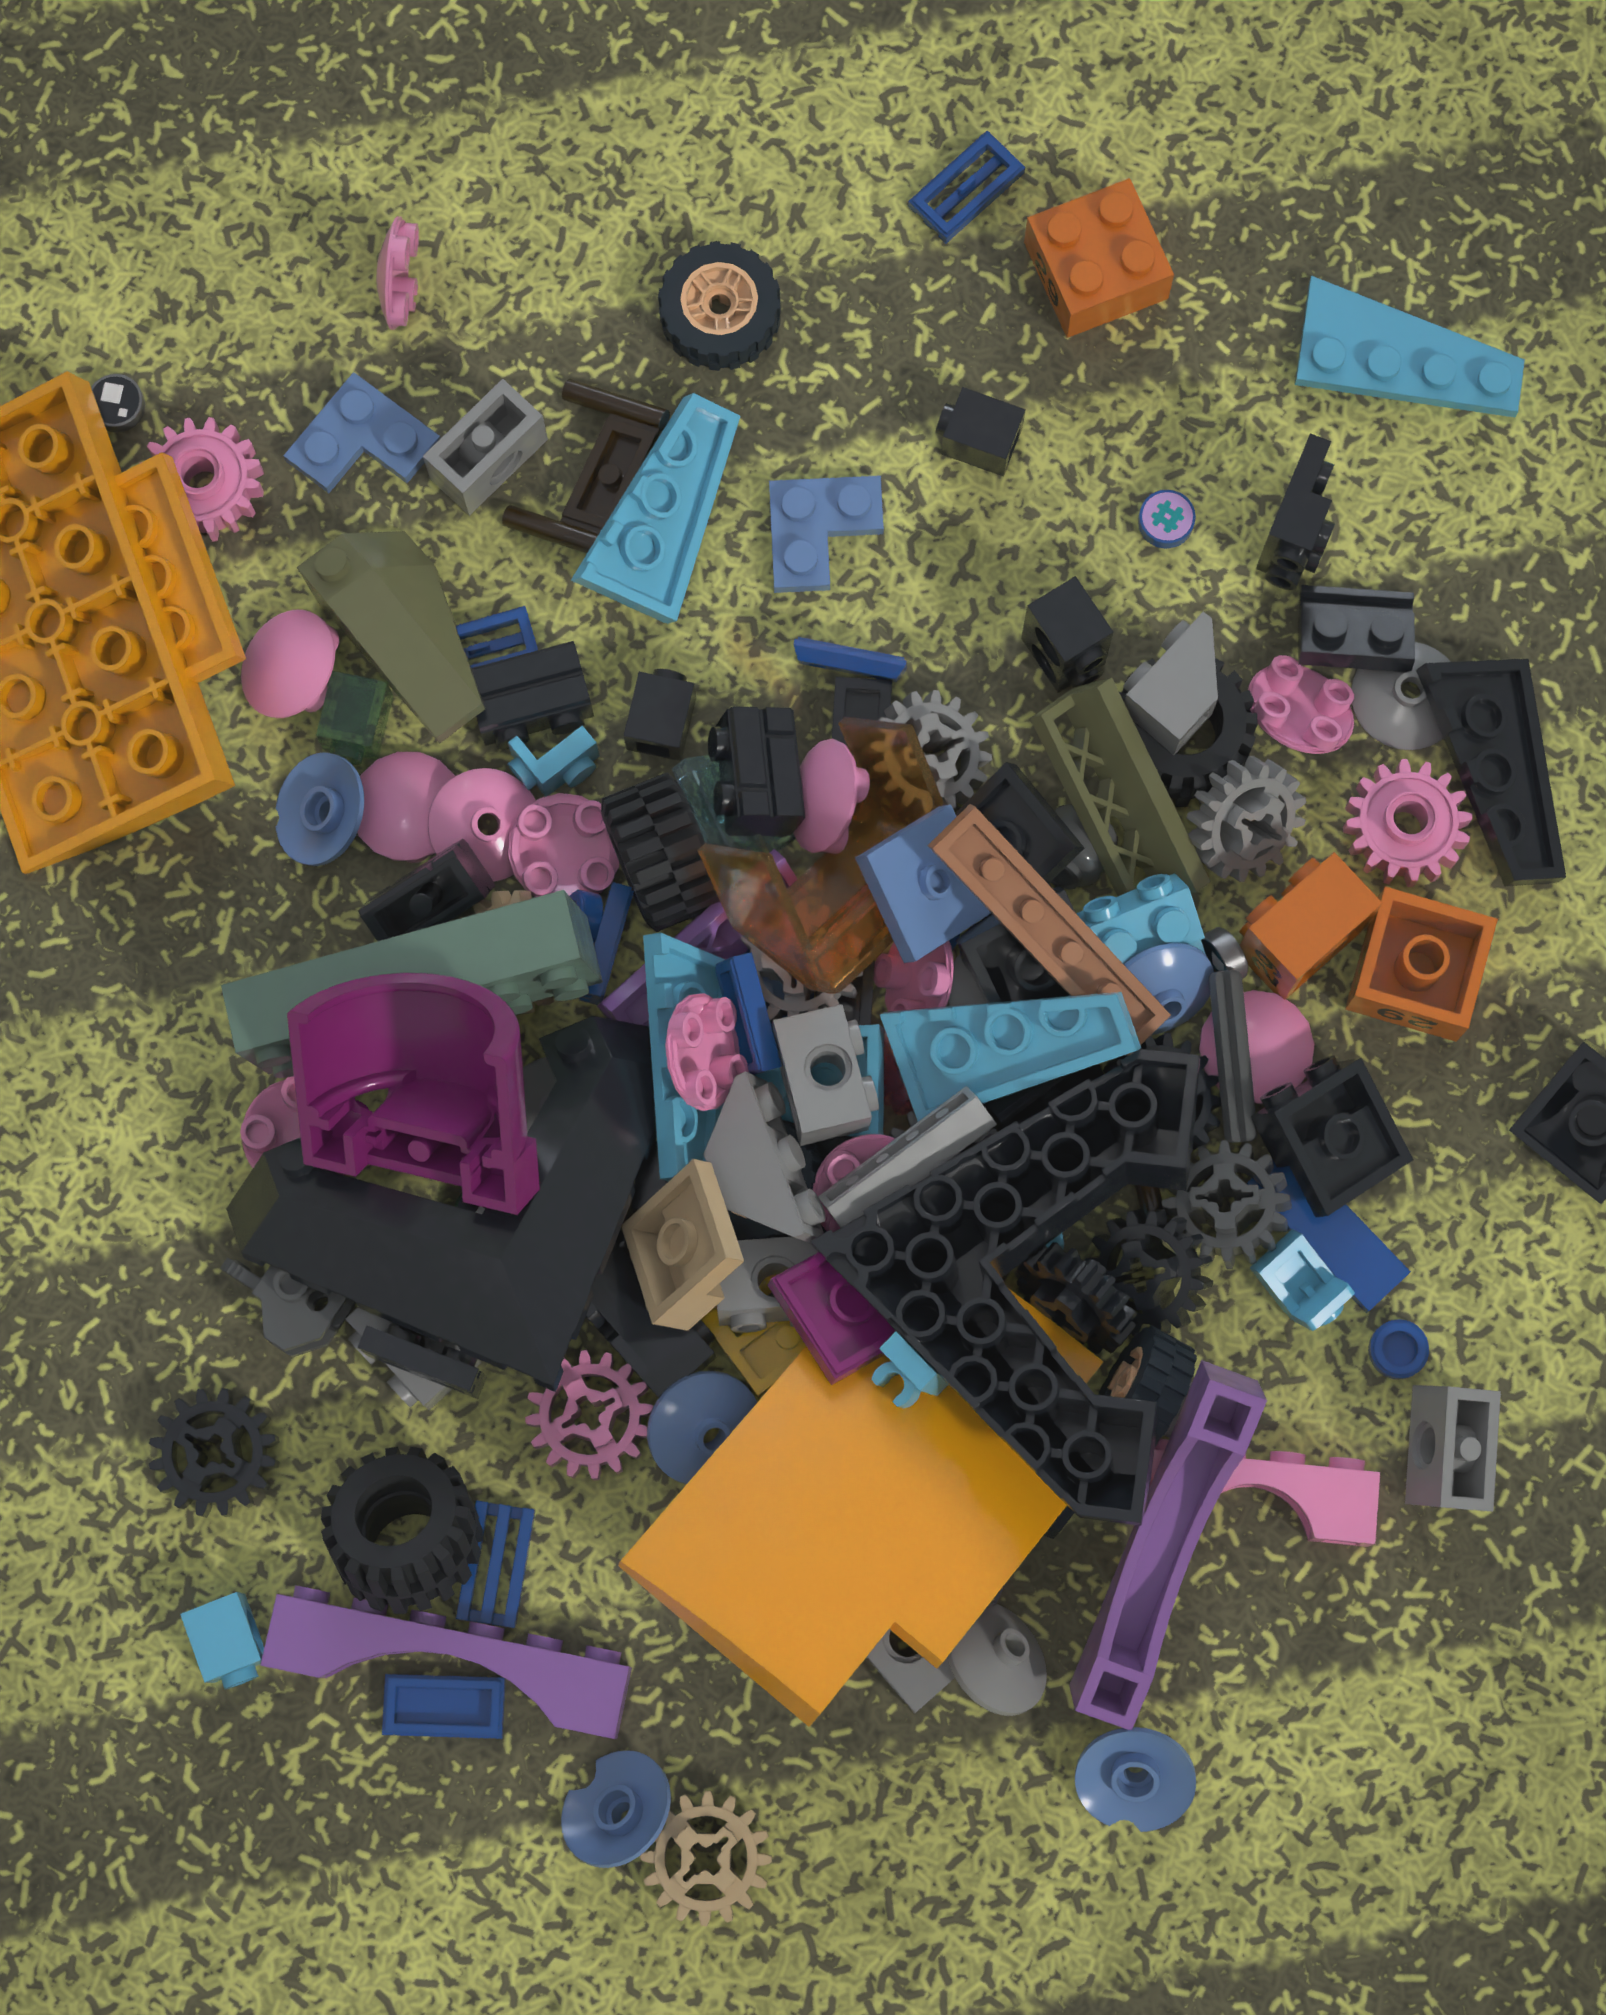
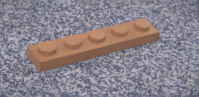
[927,804,1171,1056]

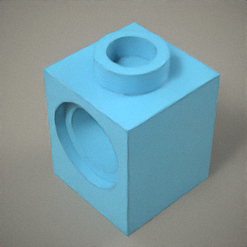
[180,1592,264,1690]

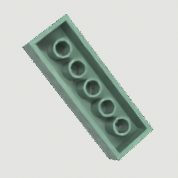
[221,890,603,1078]

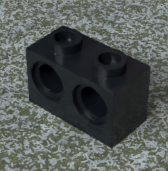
[1021,576,1114,693]

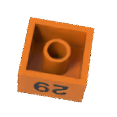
[1024,178,1174,338]
[1239,852,1383,1000]
[1345,886,1498,1042]

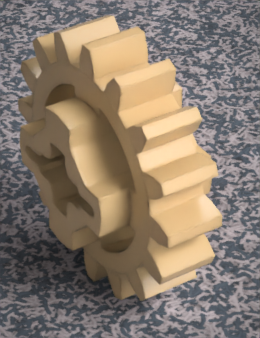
[640,1791,772,1926]

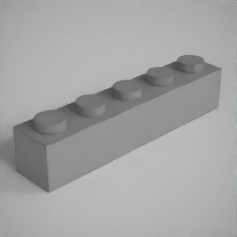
[818,1086,997,1228]

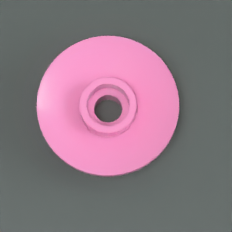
[428,768,536,882]

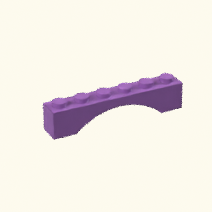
[1069,1360,1267,1730]
[260,1585,632,1739]

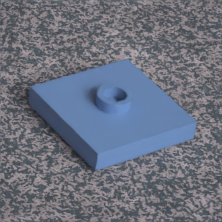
[855,804,991,963]

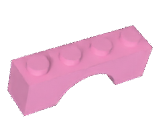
[1149,1439,1380,1547]

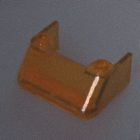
[698,717,944,994]

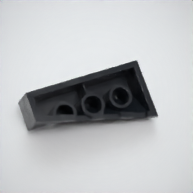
[586,1230,717,1398]

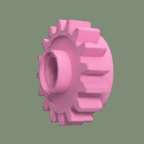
[139,417,264,542]
[1343,759,1472,887]

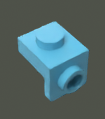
[507,725,599,797]
[1250,1229,1355,1331]

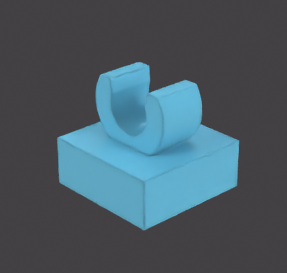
[871,1331,949,1409]

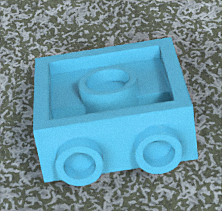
[1076,873,1206,964]

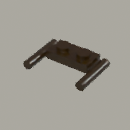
[502,379,670,554]

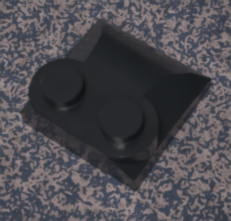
[956,886,1076,1003]
[1509,1039,1606,1204]

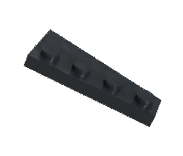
[1416,659,1566,887]

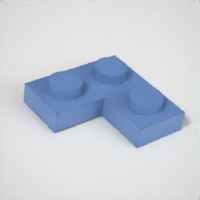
[283,372,441,493]
[769,476,884,593]

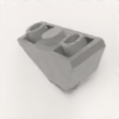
[704,1071,825,1244]

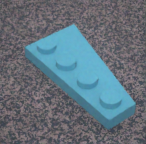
[1295,276,1525,418]
[643,932,725,1182]

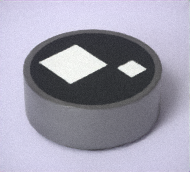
[91,374,145,432]
[1201,927,1248,979]

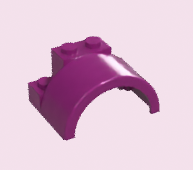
[287,973,540,1215]

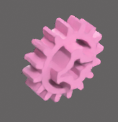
[525,1350,654,1481]

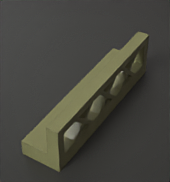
[1030,677,1211,896]

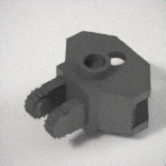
[220,1257,356,1358]

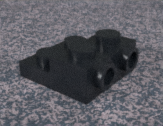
[1256,433,1335,590]
[955,762,1085,920]
[1250,1055,1414,1217]

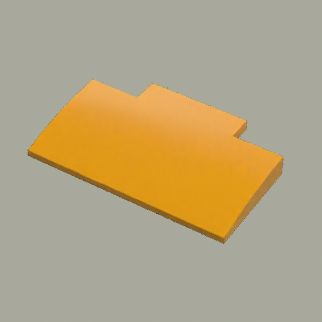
[0,371,246,874]
[618,1288,1104,1727]

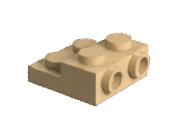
[621,1159,744,1331]

